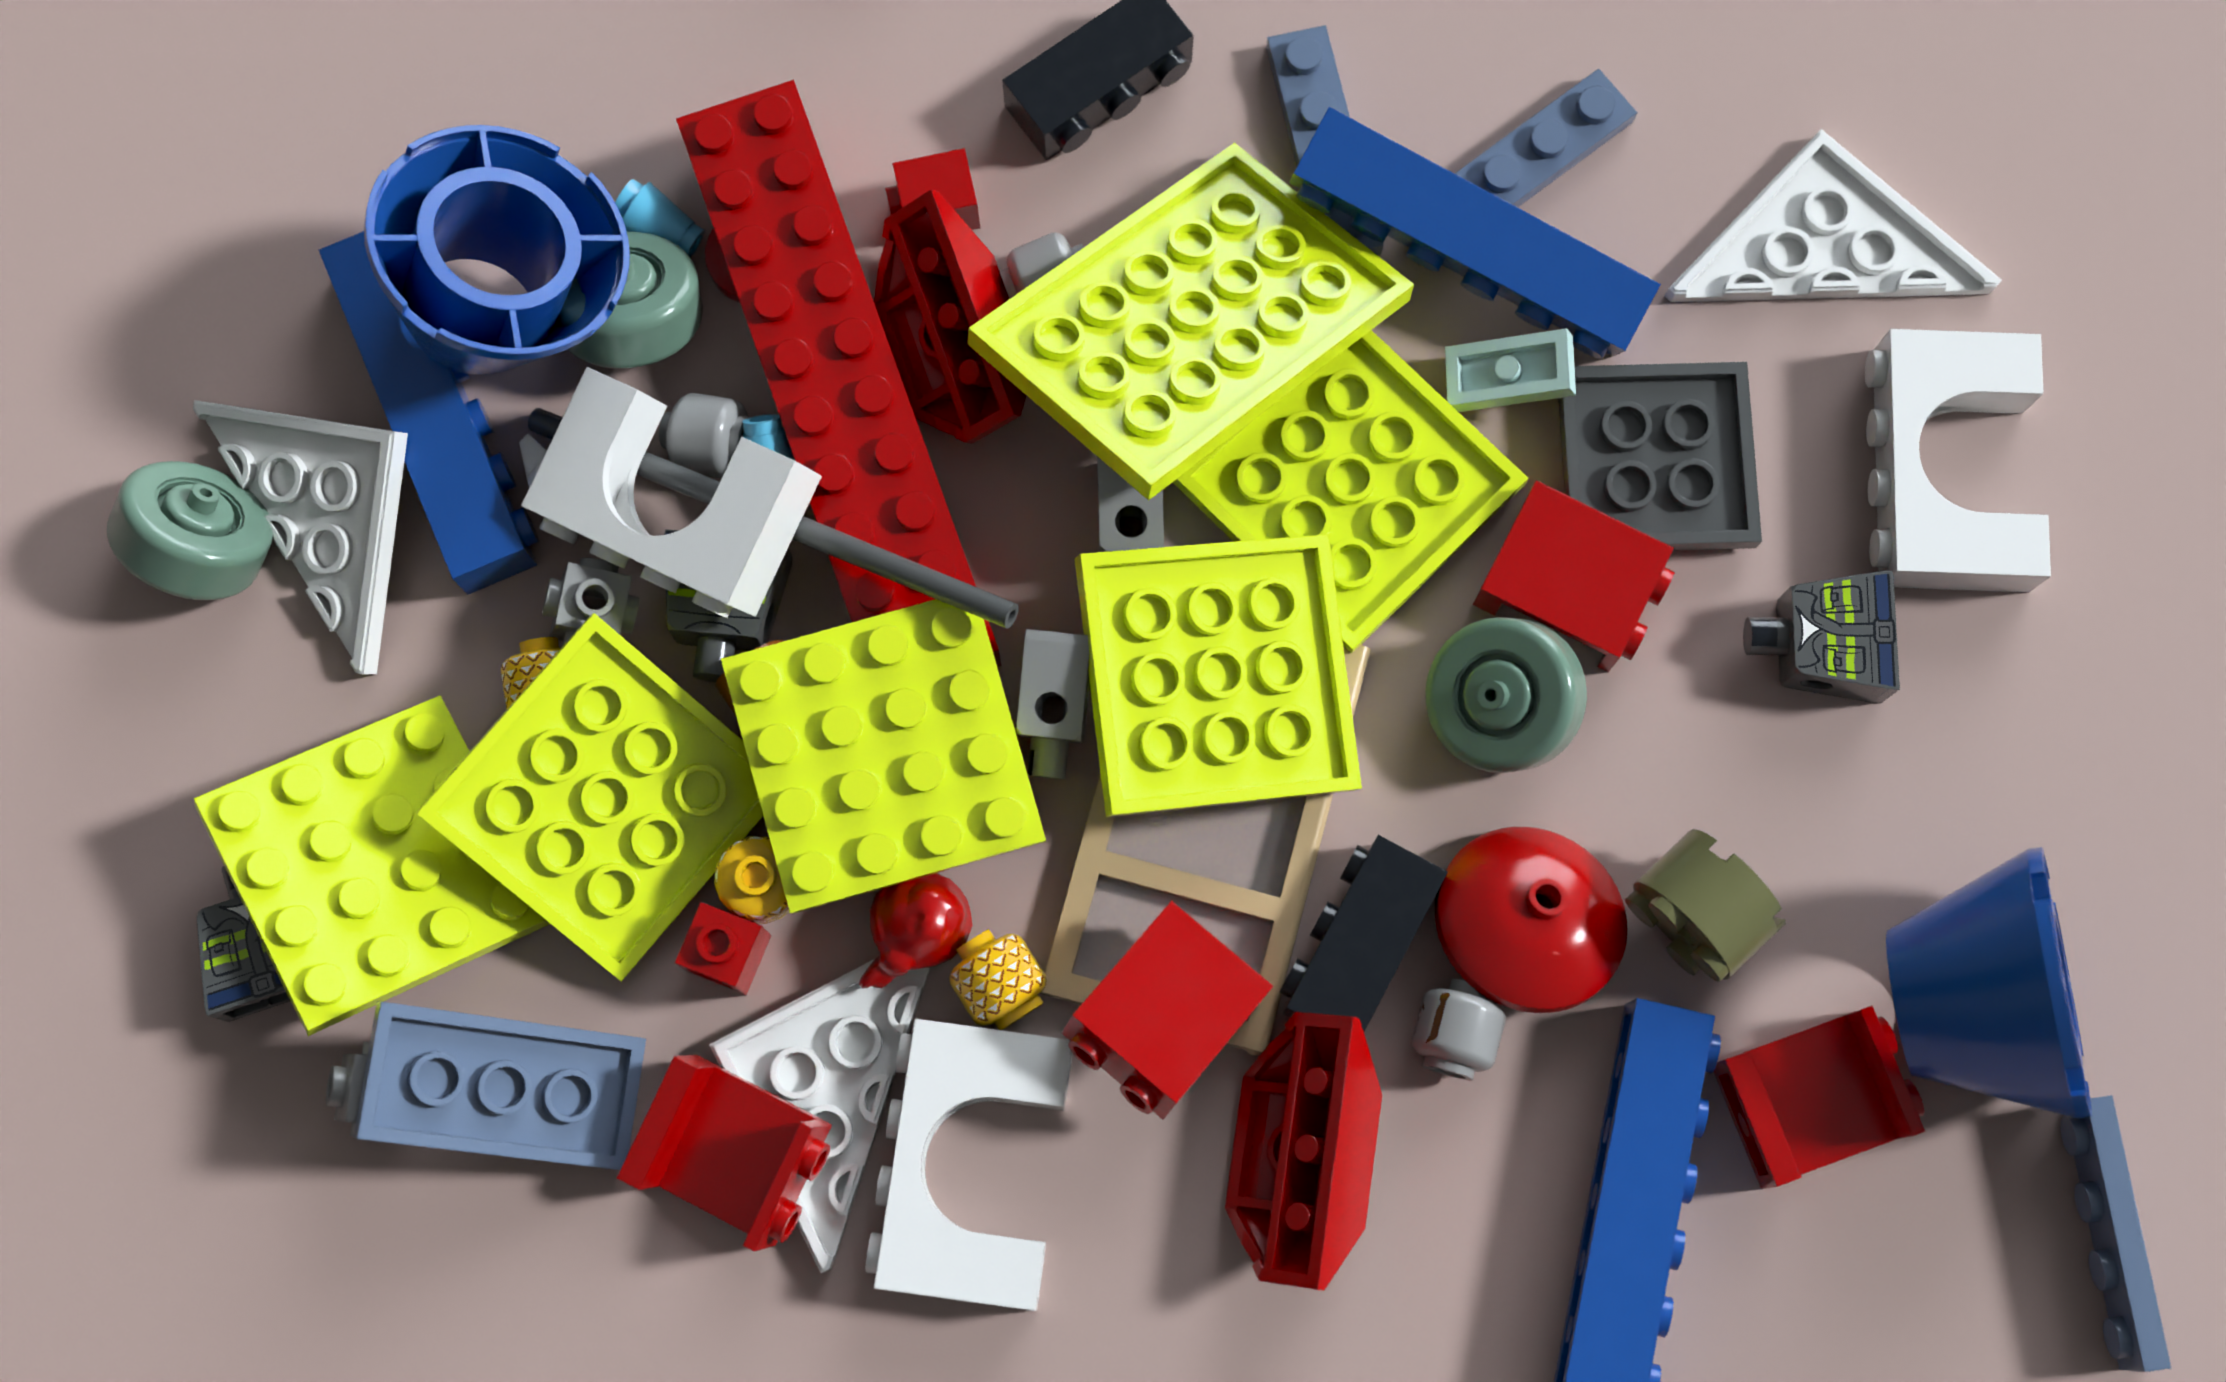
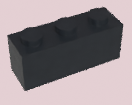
[1002,0,1194,161]
[1279,835,1448,1032]

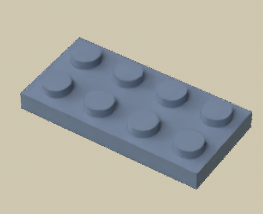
[353,1001,646,1170]

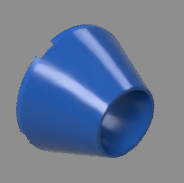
[364,125,630,375]
[1886,847,2092,1119]

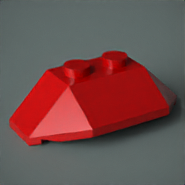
[874,189,1026,444]
[1225,1012,1382,1291]

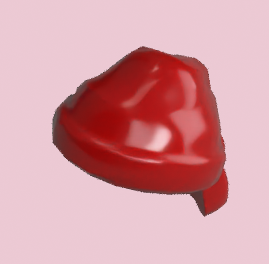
[859,873,973,989]

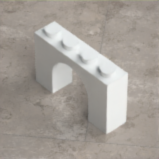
[1865,329,2051,592]
[521,367,822,618]
[865,1019,1073,1311]

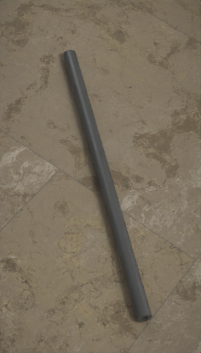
[528,408,1019,629]

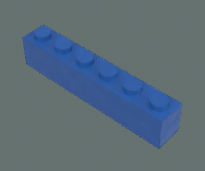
[1289,107,1661,359]
[318,231,539,595]
[1554,998,1721,1382]

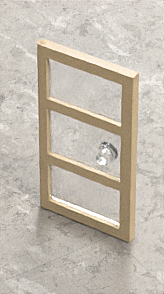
[1040,645,1371,1055]

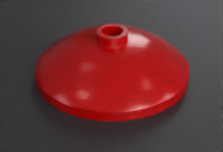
[1435,827,1628,1013]

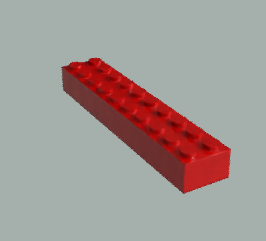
[676,80,1002,667]

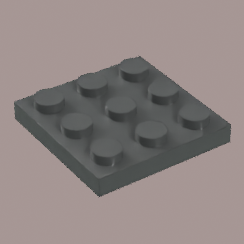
[1558,362,1762,550]

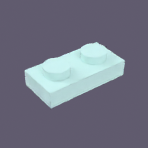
[1445,328,1576,412]

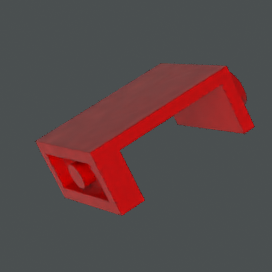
[1472,480,1675,672]
[1061,900,1274,1120]
[1714,1006,1926,1189]
[617,1055,832,1252]

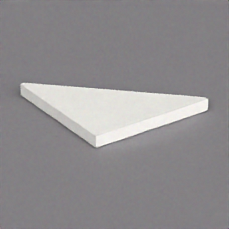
[1664,129,2002,302]
[193,400,408,674]
[709,960,931,1273]

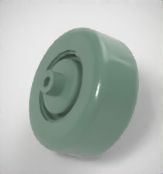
[555,232,703,368]
[107,461,273,600]
[1425,617,1587,773]

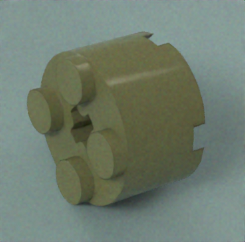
[1625,829,1786,982]

